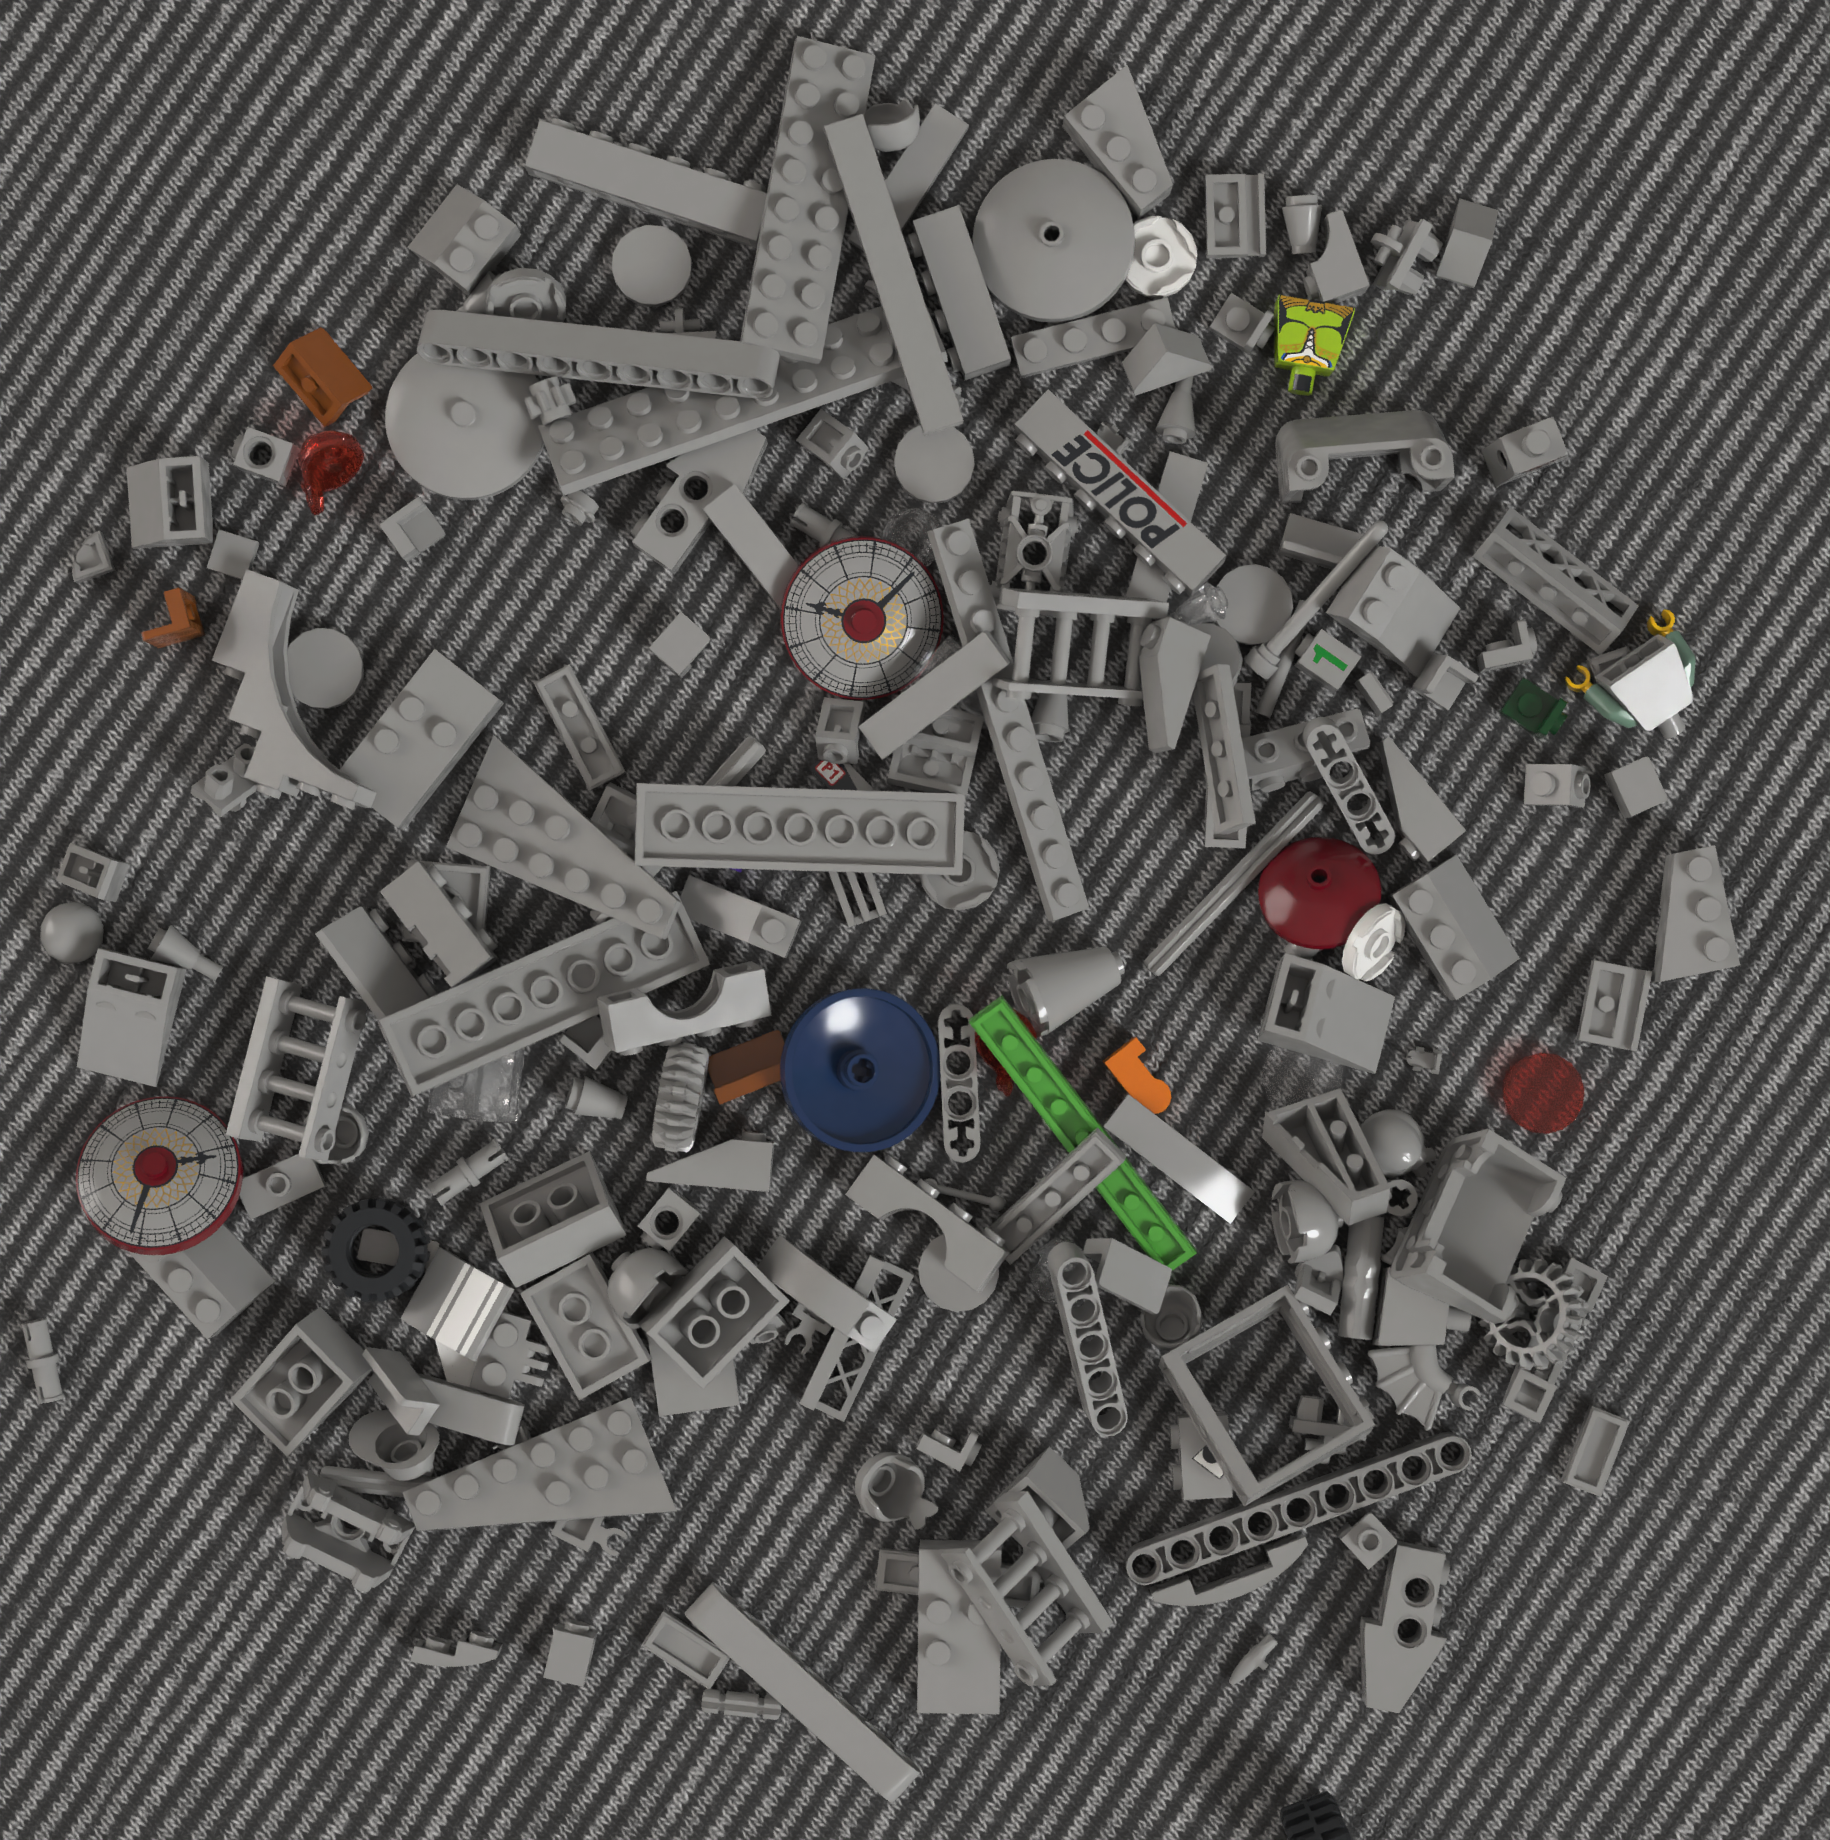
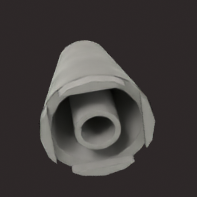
[1007,946,1125,1038]

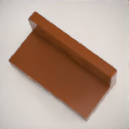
[273,328,372,427]
[141,588,205,648]
[708,1030,785,1105]

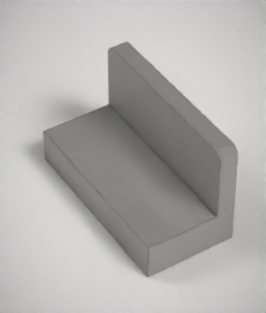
[1278,513,1364,570]
[1083,1238,1172,1314]
[362,1347,440,1436]

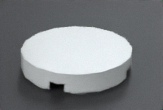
[1124,216,1197,298]
[1342,903,1406,982]

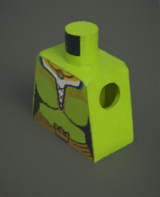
[1274,295,1355,396]

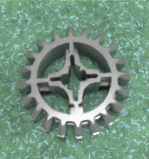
[652,1042,709,1153]
[1478,1259,1589,1370]

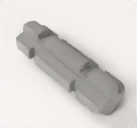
[701,1689,782,1720]

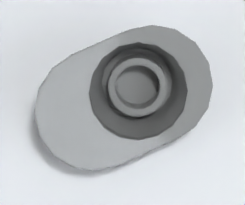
[349,1410,440,1481]

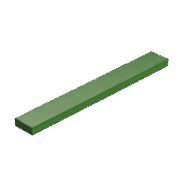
[969,995,1197,1270]

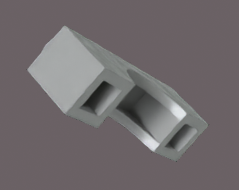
[597,961,772,1055]
[845,1154,1009,1292]

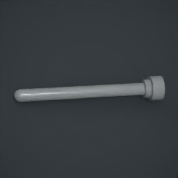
[1244,520,1388,680]

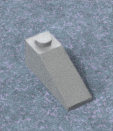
[1139,617,1211,753]
[1378,736,1466,863]
[680,875,802,958]
[646,1131,774,1192]

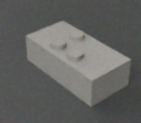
[339,649,504,830]
[917,1539,1002,1714]

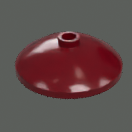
[1258,837,1381,949]

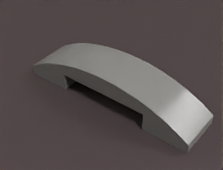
[1502,1258,1608,1424]
[1149,1532,1308,1606]

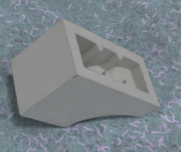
[1303,209,1370,304]

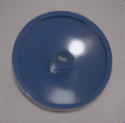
[780,989,940,1152]

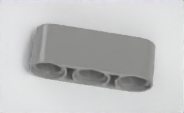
[417,1373,525,1445]

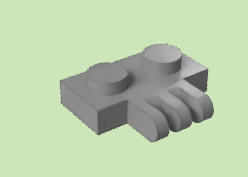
[469,1311,552,1399]

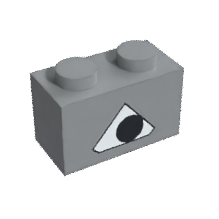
[1169,1411,1233,1500]

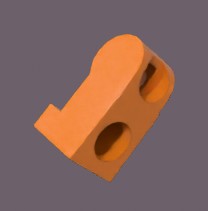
[1102,1037,1171,1114]

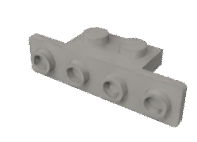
[1242,709,1370,792]

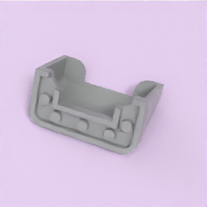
[1275,410,1455,504]
[1390,1129,1566,1323]

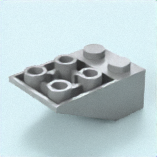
[77,948,187,1087]
[1257,953,1395,1074]

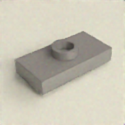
[239,1154,327,1220]

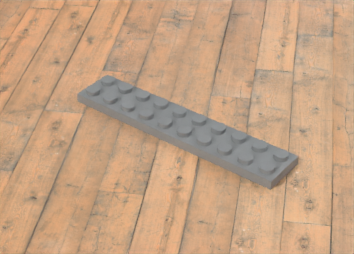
[538,306,948,496]

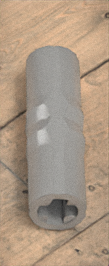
[1338,1216,1384,1340]

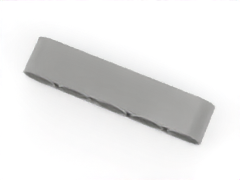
[1047,1242,1128,1436]

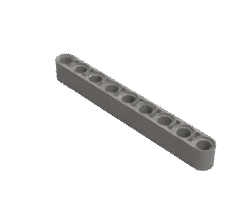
[417,310,780,398]
[1124,1432,1472,1585]

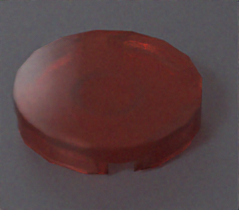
[1502,1053,1584,1134]

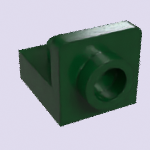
[1499,677,1568,739]

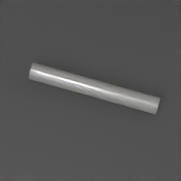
[1255,600,1307,719]

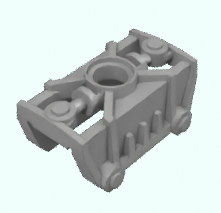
[990,491,1079,618]
[281,1470,415,1592]

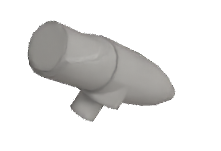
[1229,1633,1278,1685]

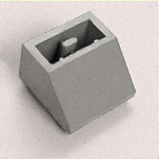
[127,456,214,549]

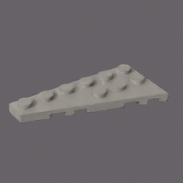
[446,735,681,940]
[402,1397,677,1532]

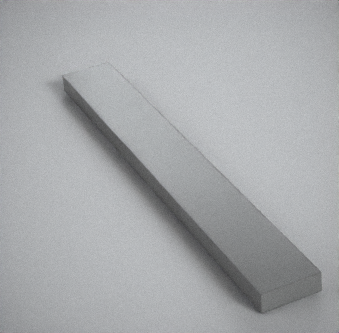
[824,114,964,436]

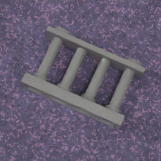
[992,587,1169,706]
[226,976,368,1161]
[941,1491,1113,1686]

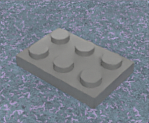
[520,1252,652,1400]

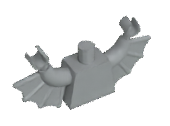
[1368,1226,1481,1431]

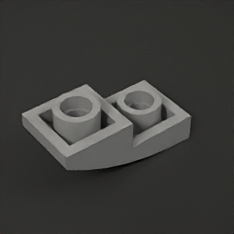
[410,1631,503,1667]

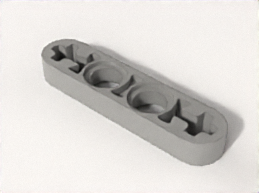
[1302,717,1395,854]
[938,1004,981,1162]

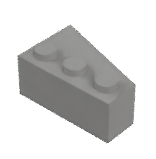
[1062,65,1173,220]
[1651,845,1740,982]
[380,861,498,988]
[1262,1088,1391,1226]

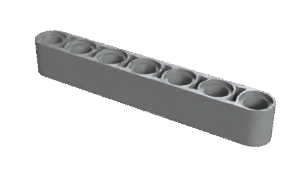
[685,1582,921,1803]

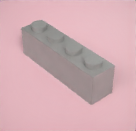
[908,205,1011,381]

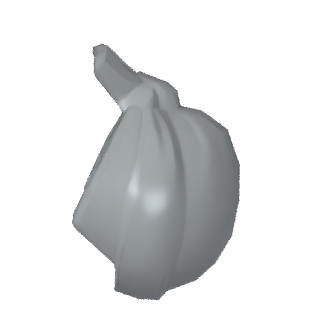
[1360,1109,1436,1178]
[855,1452,938,1530]

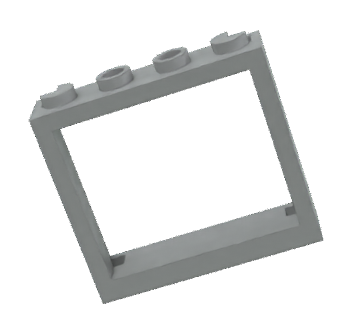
[1158,1285,1375,1506]

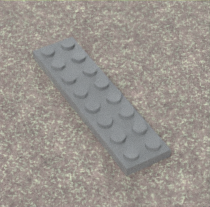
[740,36,876,364]
[634,783,965,876]
[377,891,710,1098]

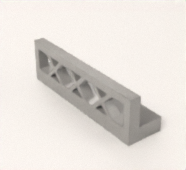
[1473,507,1639,655]
[799,1253,914,1422]

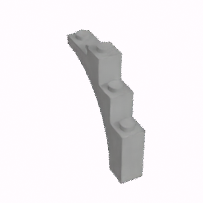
[212,569,377,810]

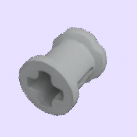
[1387,1178,1418,1216]

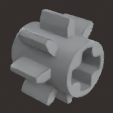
[525,376,576,426]

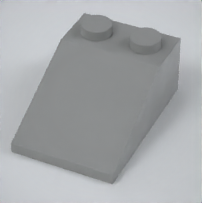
[1326,545,1461,677]
[230,1307,373,1457]

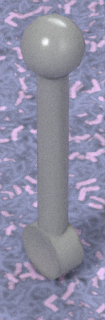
[925,1178,1005,1211]

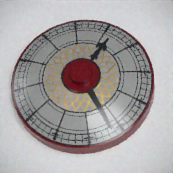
[780,536,944,700]
[76,1096,243,1255]

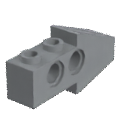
[631,429,768,574]
[1360,1540,1450,1713]

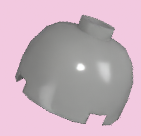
[1272,1180,1343,1264]
[607,1247,688,1330]

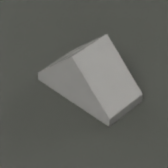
[1435,199,1498,289]
[1122,323,1212,396]
[56,843,130,902]

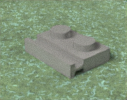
[1204,173,1266,259]
[1576,960,1652,1052]

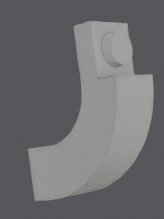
[757,1235,897,1353]

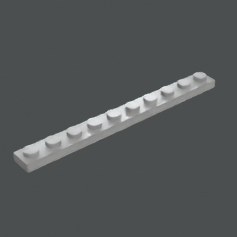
[927,518,1089,921]

